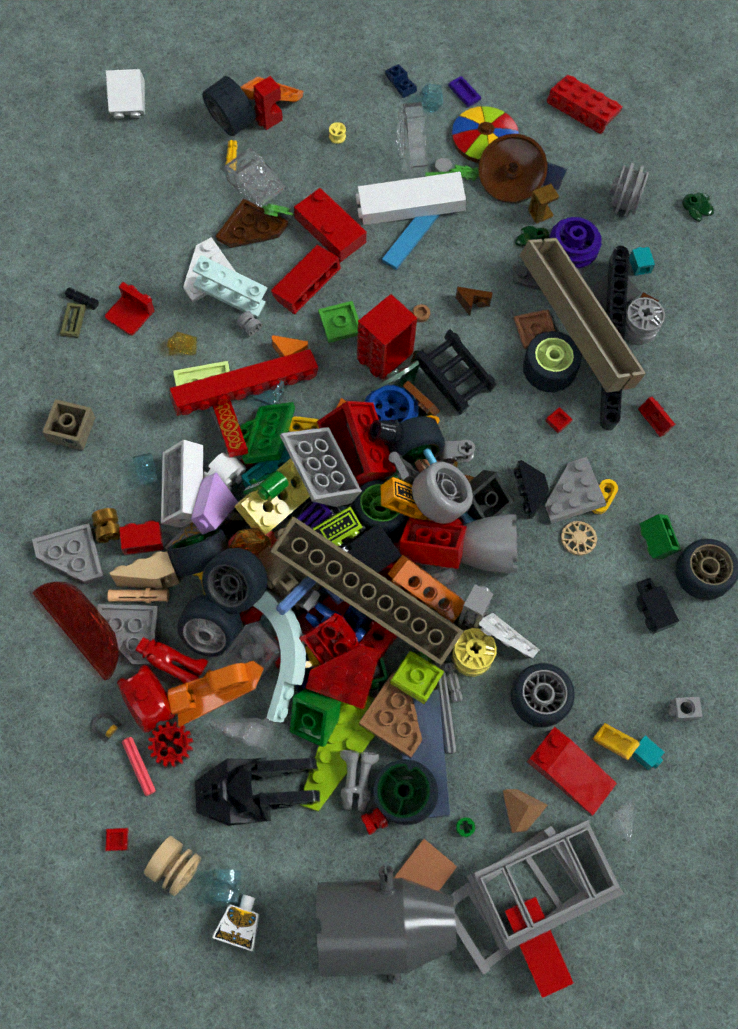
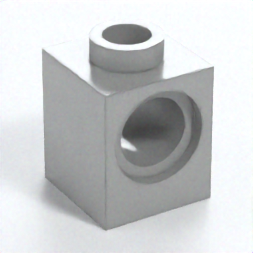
[668,697,703,722]

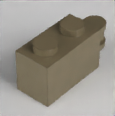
[257,546,299,593]

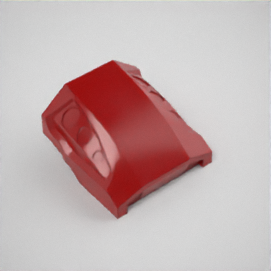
[299,613,359,664]

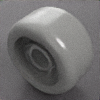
[412,462,473,524]

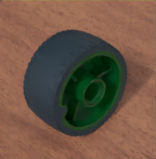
[168,529,230,576]
[373,759,438,825]

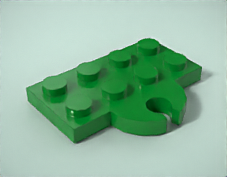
[240,402,295,464]

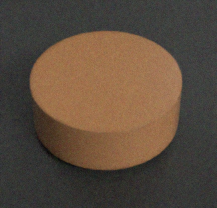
[412,304,430,322]

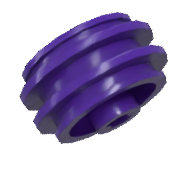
[549,217,602,269]

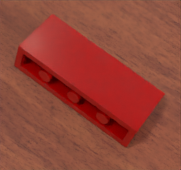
[270,245,341,315]
[505,897,574,998]

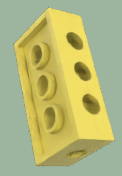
[234,458,310,537]

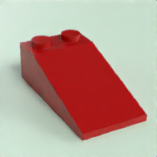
[527,726,617,816]

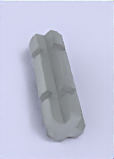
[444,663,463,702]

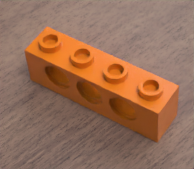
[388,555,465,623]

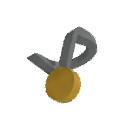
[91,713,122,742]

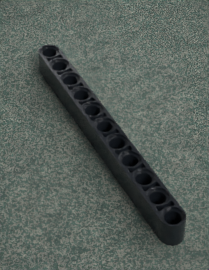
[600,246,629,430]

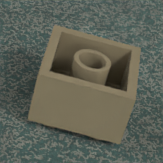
[42,399,96,450]

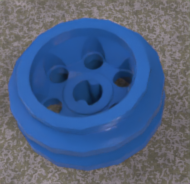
[364,385,419,423]

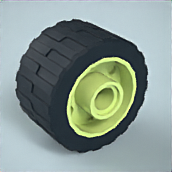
[523,331,582,393]

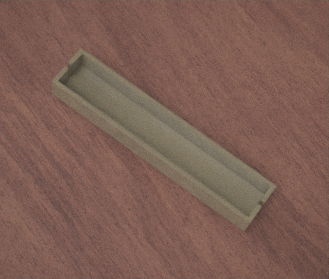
[519,238,646,393]

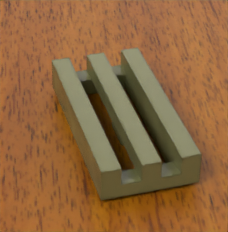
[60,303,86,338]

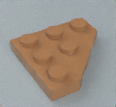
[359,673,422,759]

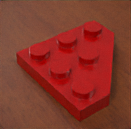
[306,644,380,709]

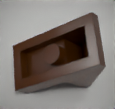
[455,286,493,316]

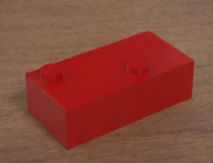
[294,188,367,262]

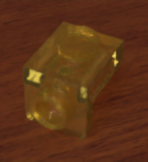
[167,332,197,355]

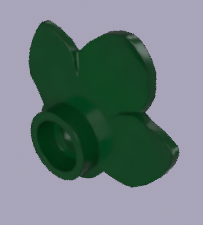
[682,192,714,222]
[515,226,549,246]

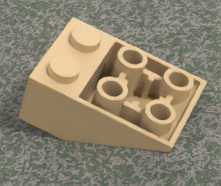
[109,551,180,590]

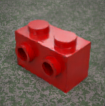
[120,521,164,555]

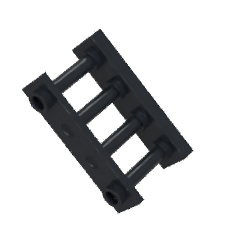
[414,329,497,415]

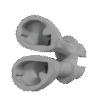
[340,750,379,812]

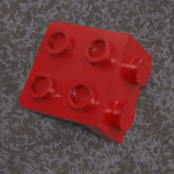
[105,282,155,336]

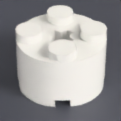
[203,452,246,491]

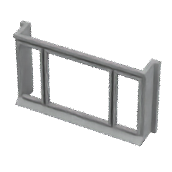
[467,820,625,951]
[450,826,597,975]

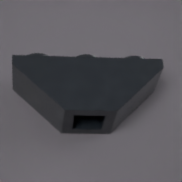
[514,460,549,519]

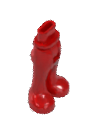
[135,637,209,684]

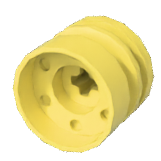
[451,628,497,677]

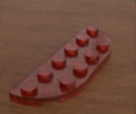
[33,581,119,681]

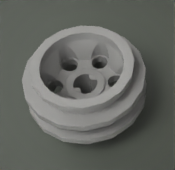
[609,162,649,217]

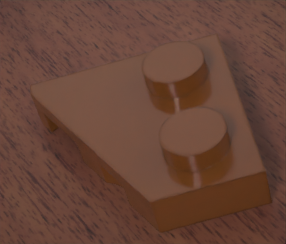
[403,381,440,416]

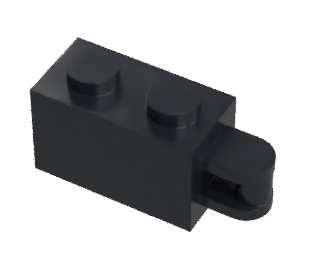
[636,578,679,634]

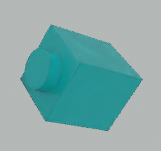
[629,247,655,276]
[631,735,665,770]

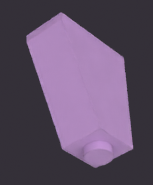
[191,473,238,534]

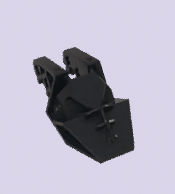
[195,757,321,826]

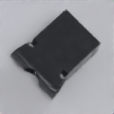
[340,523,402,573]

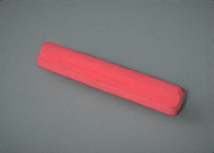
[122,737,156,796]

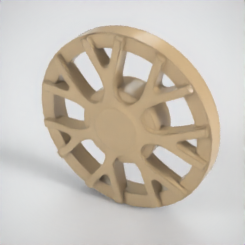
[561,521,597,556]

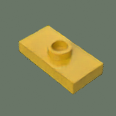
[593,723,640,760]

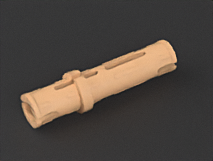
[108,588,169,603]

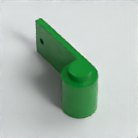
[243,471,289,501]

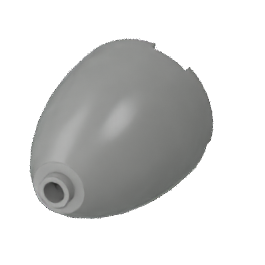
[461,514,518,573]

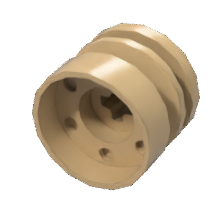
[144,836,201,896]

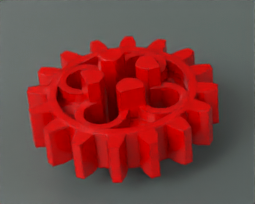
[148,722,194,768]

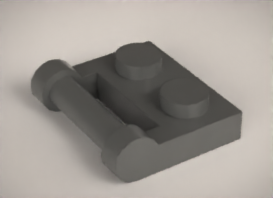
[388,452,419,484]

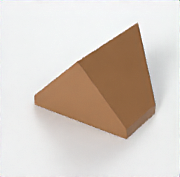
[503,789,548,833]

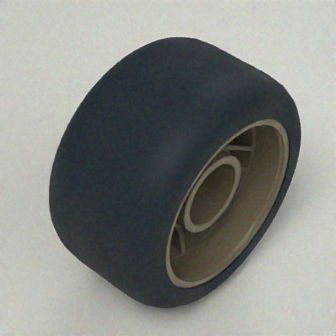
[675,539,738,600]

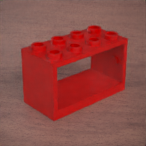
[357,294,417,380]
[317,401,397,487]

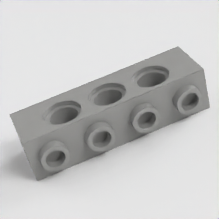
[457,585,493,631]

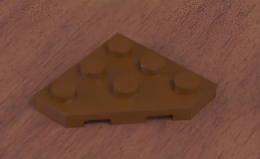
[216,199,288,248]

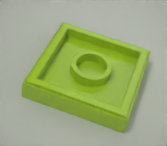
[390,651,445,705]

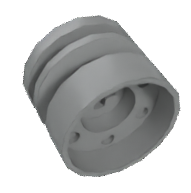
[625,297,665,345]

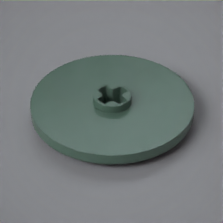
[369,360,419,392]

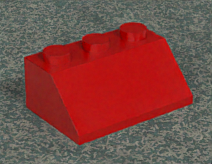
[400,518,467,569]

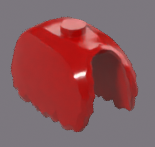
[117,665,175,733]

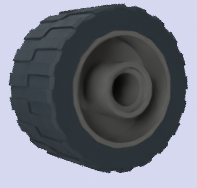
[202,76,255,136]

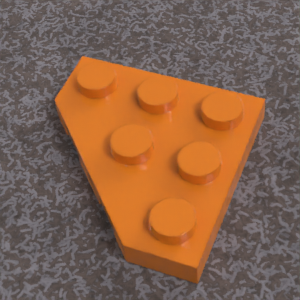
[240,77,303,102]

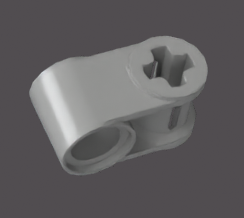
[440,440,475,464]

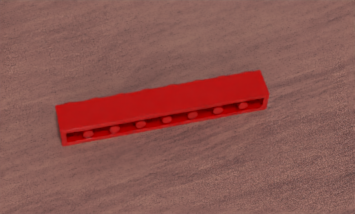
[170,349,318,416]

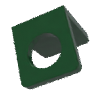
[370,657,388,690]

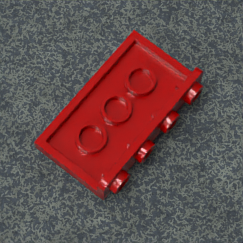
[547,75,623,134]

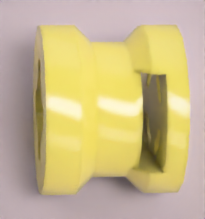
[329,122,346,144]

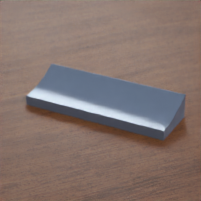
[402,689,450,818]

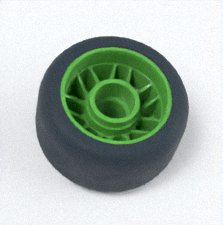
[351,479,408,538]

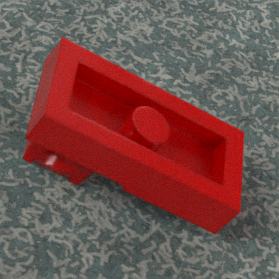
[638,397,676,437]

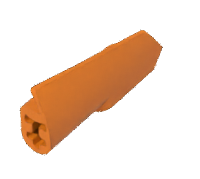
[167,661,264,727]

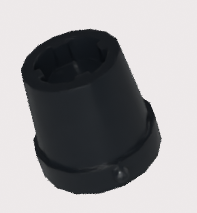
[370,420,402,445]

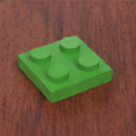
[318,301,359,343]

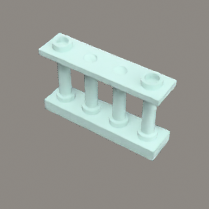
[193,255,267,318]

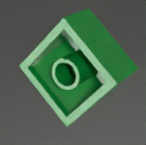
[290,689,341,747]

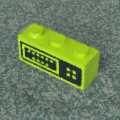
[312,507,363,546]

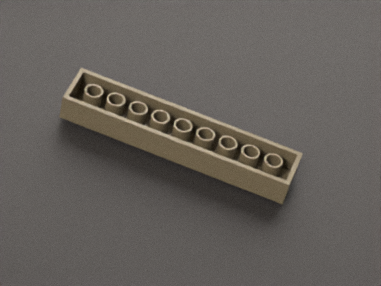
[270,517,464,665]

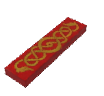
[212,401,248,458]

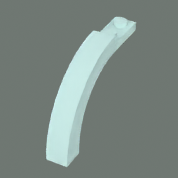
[253,588,306,722]

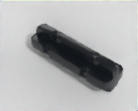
[65,287,99,309]

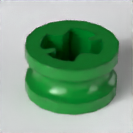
[456,817,475,837]

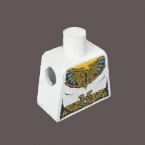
[212,894,260,951]

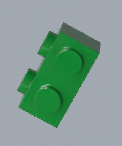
[639,514,681,559]

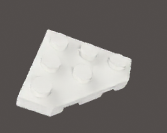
[183,237,236,302]
[479,613,540,658]

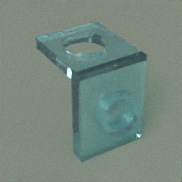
[253,380,284,405]

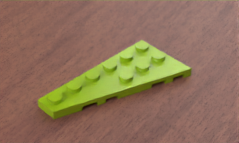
[299,696,375,812]

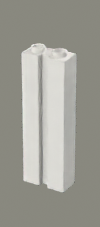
[356,172,466,225]

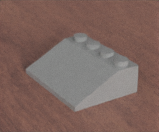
[280,427,362,507]

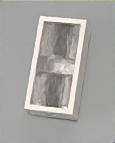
[161,440,203,527]

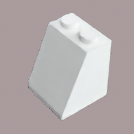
[106,69,145,119]

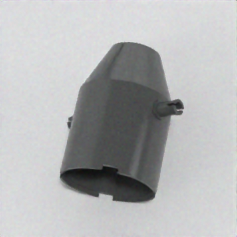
[316,866,457,984]

